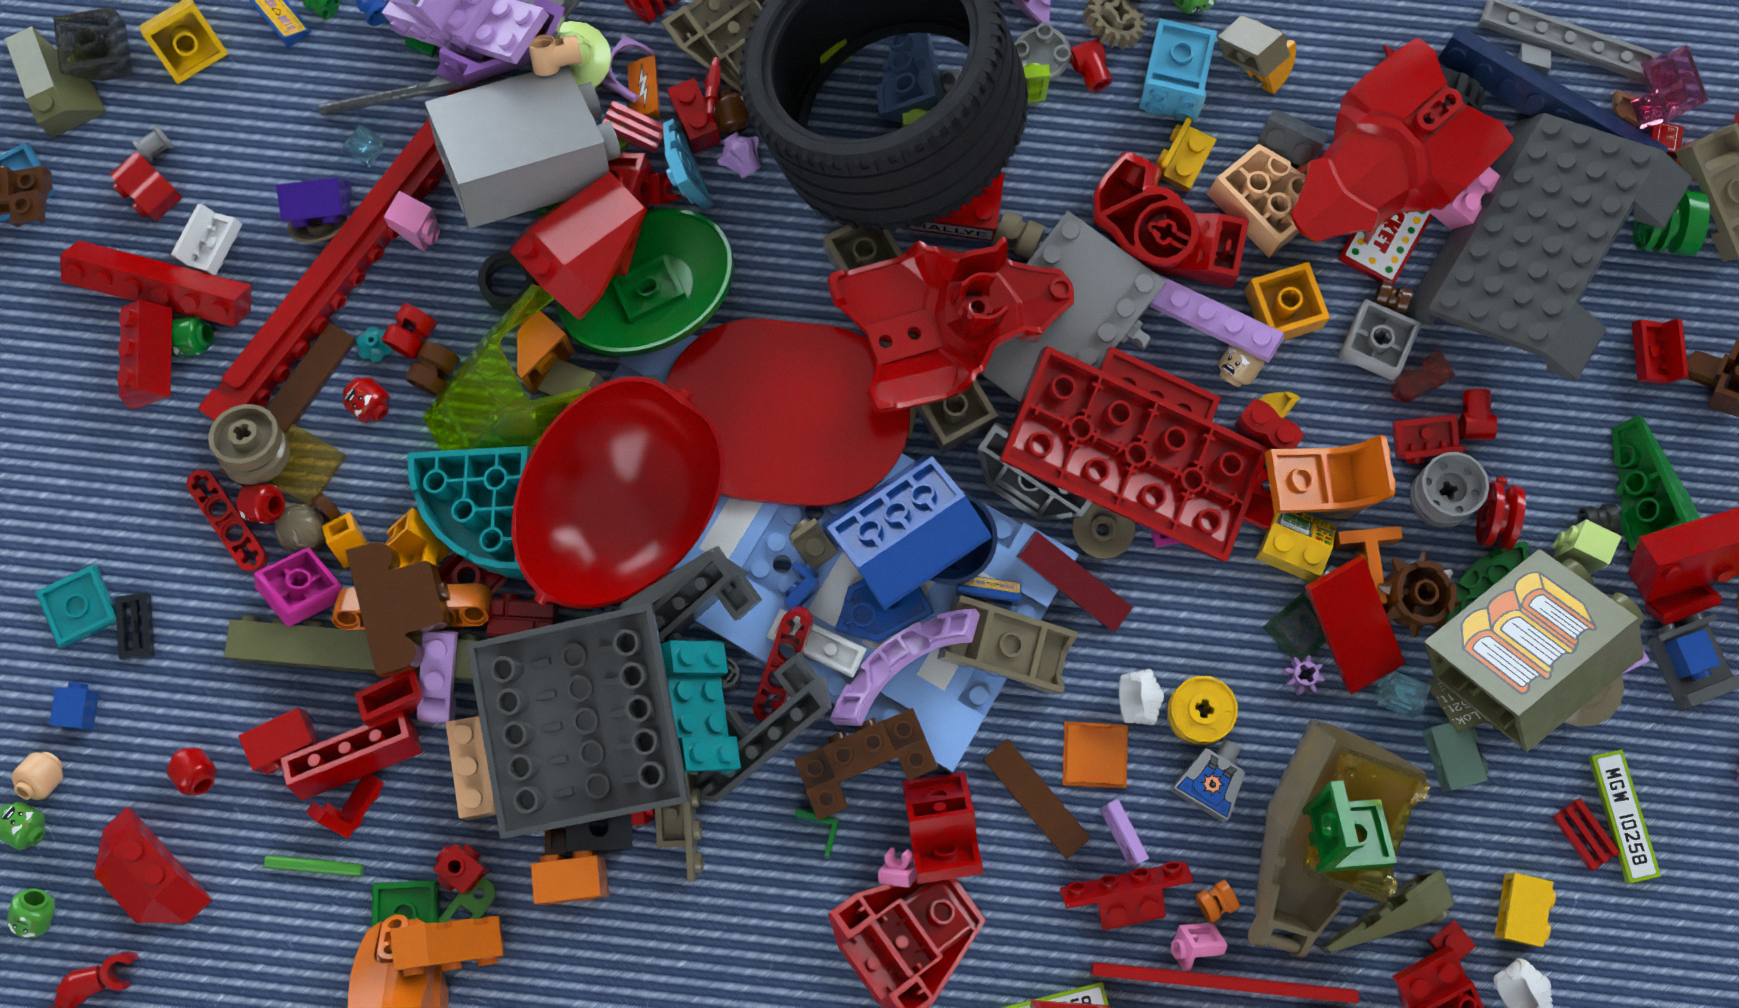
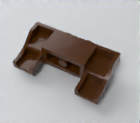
[0,165,52,227]
[794,708,938,820]

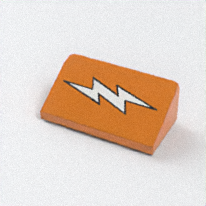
[627,55,661,119]

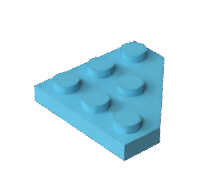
[663,119,714,211]

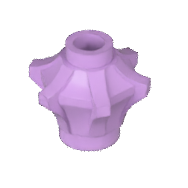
[717,132,762,179]

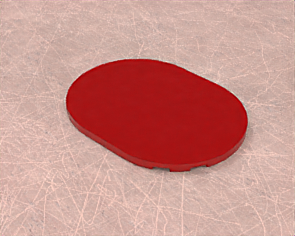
[665,318,910,508]

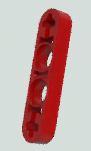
[186,469,268,574]
[752,606,814,722]

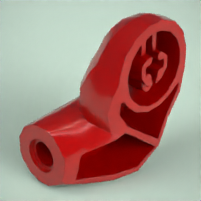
[1092,152,1199,268]

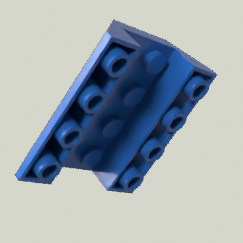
[821,455,992,610]

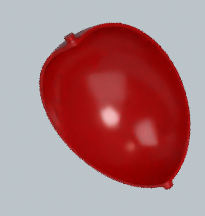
[512,376,725,609]

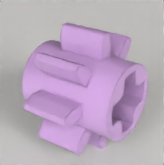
[1283,655,1325,696]

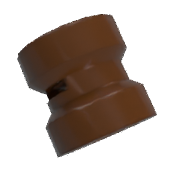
[1373,279,1413,315]

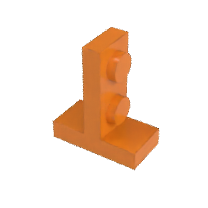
[1333,526,1403,605]

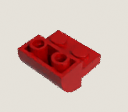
[1392,945,1484,1008]

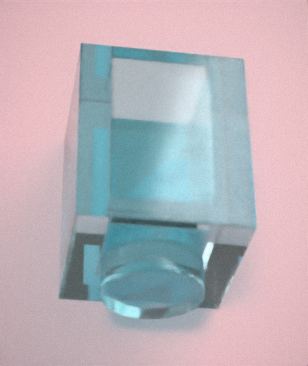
[1376,671,1431,718]

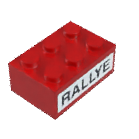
[908,172,1005,242]

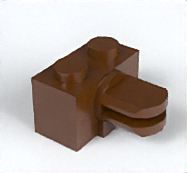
[1686,339,1739,417]

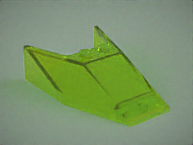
[423,284,594,451]

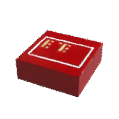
[1649,120,1684,158]

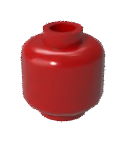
[166,747,217,796]

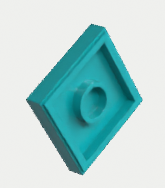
[35,564,117,649]

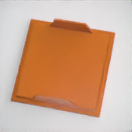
[1062,721,1128,789]

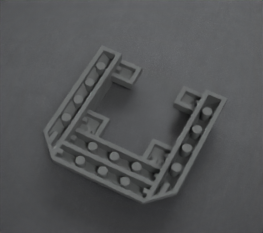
[653,551,832,802]

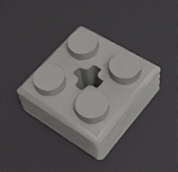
[1339,299,1421,381]

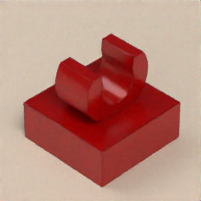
[648,172,682,204]

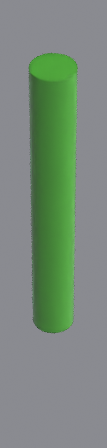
[264,855,364,877]

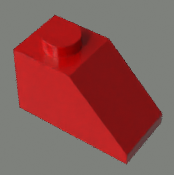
[354,669,423,724]

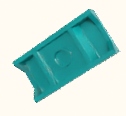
[661,640,741,774]

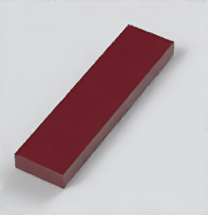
[1016,531,1133,633]

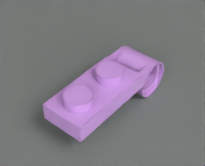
[417,630,458,724]

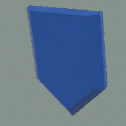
[835,579,935,643]

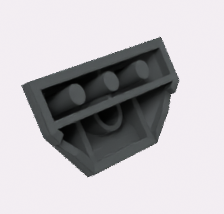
[977,422,1092,521]

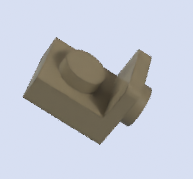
[789,518,838,570]

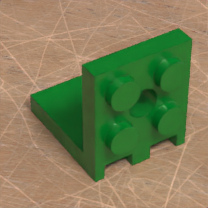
[1302,780,1397,873]

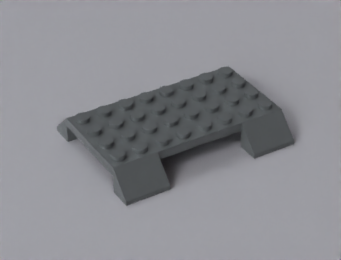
[1404,113,1692,382]

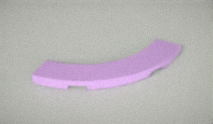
[830,609,980,726]

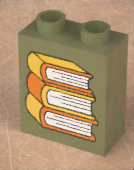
[1424,549,1644,752]

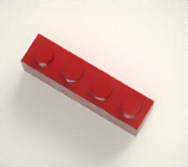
[281,710,423,801]

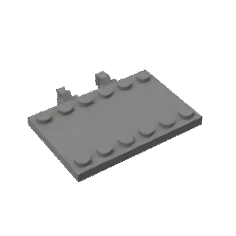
[980,211,1166,404]

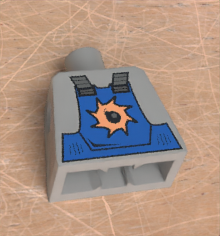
[1169,739,1245,822]

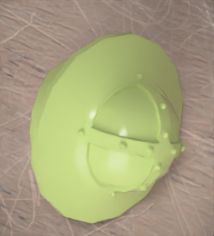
[555,21,612,88]

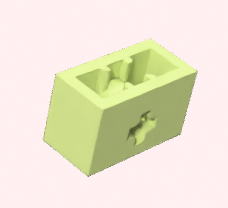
[1553,519,1622,574]

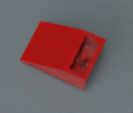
[1143,213,1249,289]

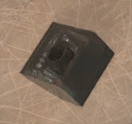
[53,6,133,81]

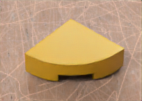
[1259,392,1300,418]

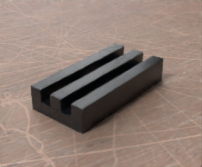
[115,592,155,660]

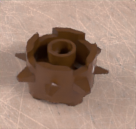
[1377,552,1460,638]

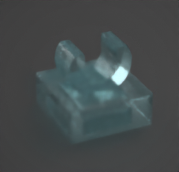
[342,124,387,168]

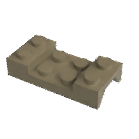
[1675,123,1739,262]
[937,595,1078,695]

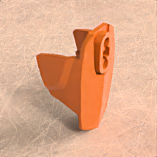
[347,915,449,1008]

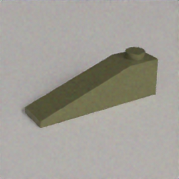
[5,26,107,138]
[1320,869,1455,953]

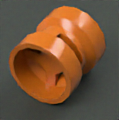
[1195,880,1240,924]

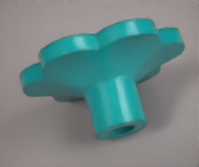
[356,326,394,363]

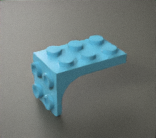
[1139,18,1217,122]

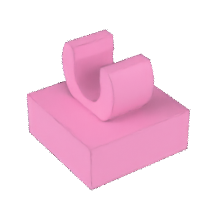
[878,847,917,888]

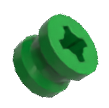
[303,0,341,20]

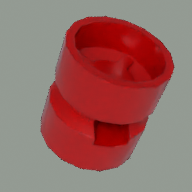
[380,303,438,360]

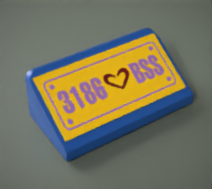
[249,0,312,49]
[955,576,1021,606]

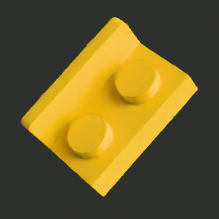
[1156,117,1217,193]

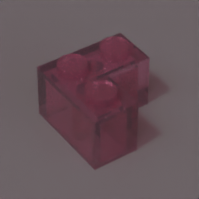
[1630,45,1709,129]

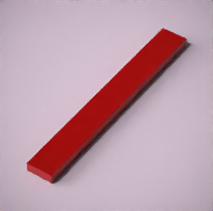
[1090,962,1359,1003]

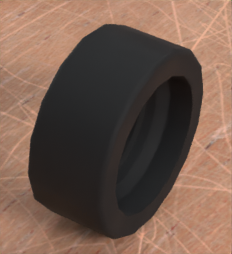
[477,251,538,312]

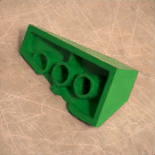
[1612,414,1700,552]

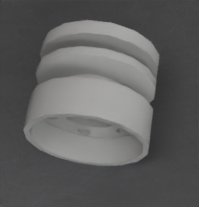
[1409,452,1489,528]

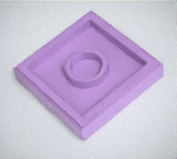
[1100,799,1149,866]

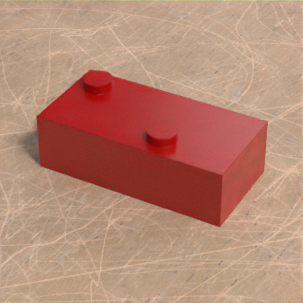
[1628,507,1739,602]

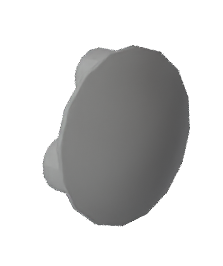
[1014,23,1071,80]

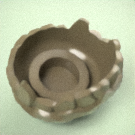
[275,504,327,553]

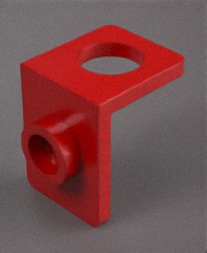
[1243,469,1274,530]

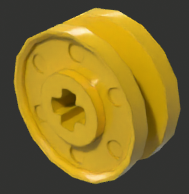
[1167,676,1238,746]

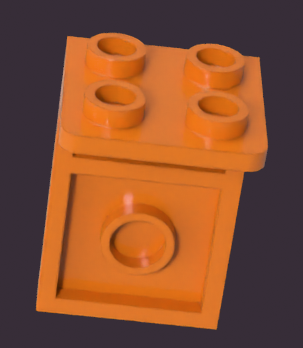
[1265,435,1396,514]

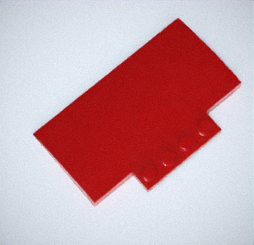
[999,346,1270,563]

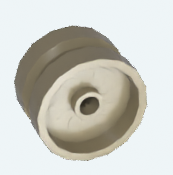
[208,404,290,485]

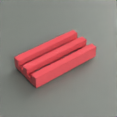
[602,101,664,154]

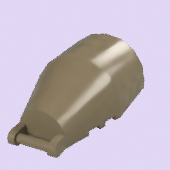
[1248,720,1426,959]

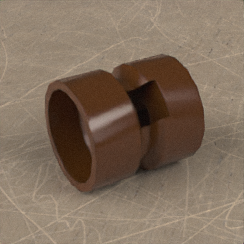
[404,340,461,397]

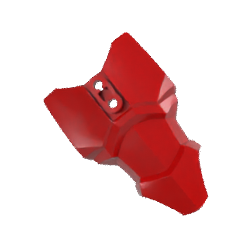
[1290,38,1514,245]
[827,236,1074,413]

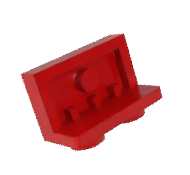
[1632,318,1688,385]
[1392,414,1466,464]

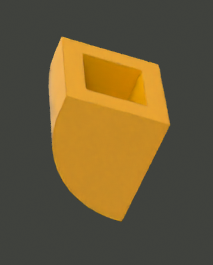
[322,512,368,569]

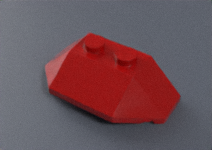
[94,807,213,923]

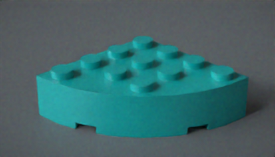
[408,446,532,578]

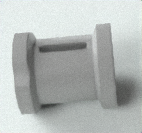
[132,124,174,163]

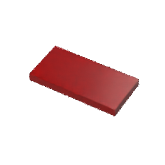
[1305,556,1405,694]

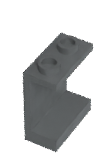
[1646,612,1739,711]

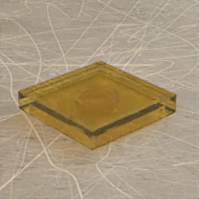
[268,424,347,507]

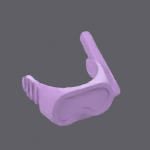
[601,35,656,103]

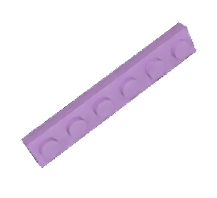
[1149,273,1284,363]

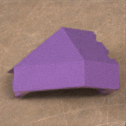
[435,0,565,87]

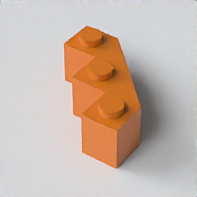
[390,916,505,976]

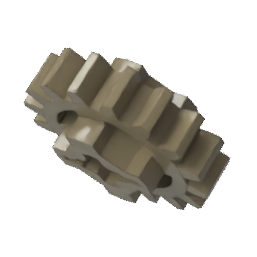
[1083,0,1147,50]

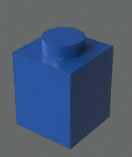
[1664,629,1721,681]
[49,682,99,731]

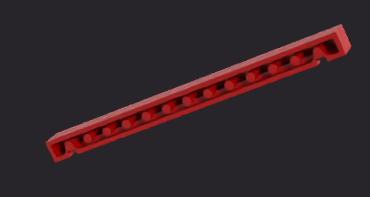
[197,89,469,421]

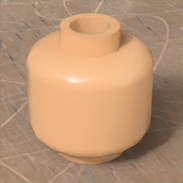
[11,752,63,800]

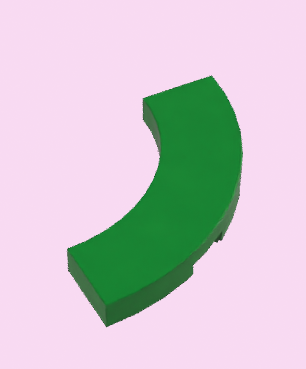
[1445,542,1529,623]

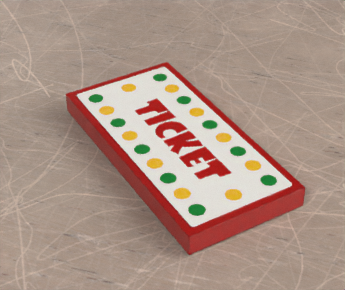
[1337,210,1433,285]

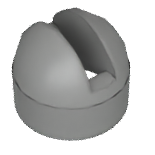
[940,69,961,93]

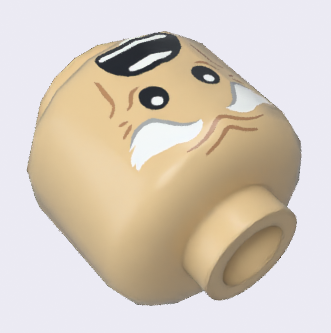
[1218,345,1265,387]

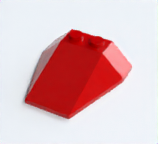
[510,172,647,320]
[828,878,986,1008]

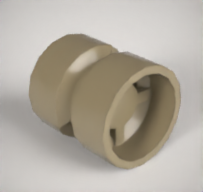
[992,210,1046,261]

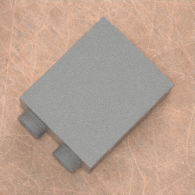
[425,65,621,229]

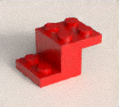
[902,772,983,884]

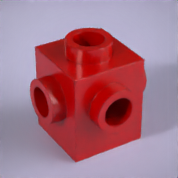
[433,843,490,895]

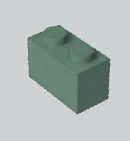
[1422,722,1488,793]

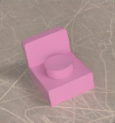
[1171,923,1228,971]

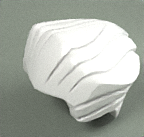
[1119,669,1164,725]
[1494,958,1553,1008]

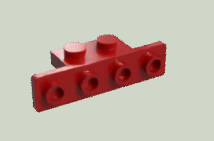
[1060,861,1193,931]

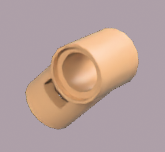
[528,35,582,76]

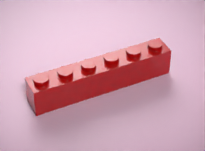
[60,240,252,327]

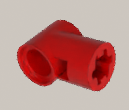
[1070,38,1113,92]
[1458,388,1497,441]

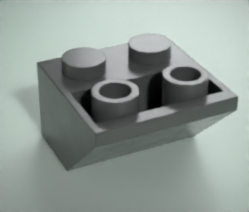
[1254,108,1328,174]

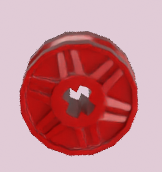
[1476,481,1526,551]

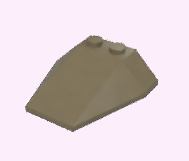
[661,0,768,94]

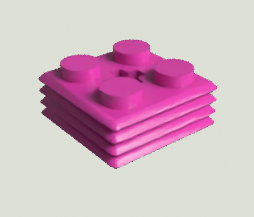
[254,547,343,627]

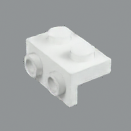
[171,204,243,275]

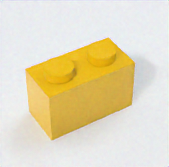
[1494,873,1556,947]

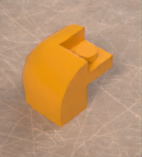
[386,508,449,568]

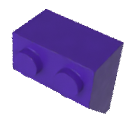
[276,177,352,228]

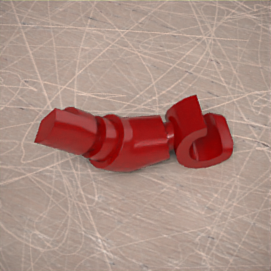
[49,951,139,1008]

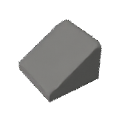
[1518,43,1551,75]

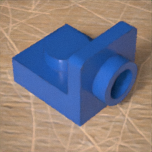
[784,561,820,610]

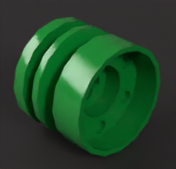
[1633,190,1710,256]

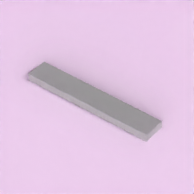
[1478,0,1659,83]

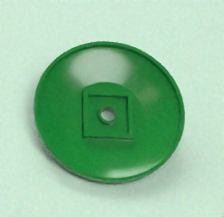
[556,208,734,357]

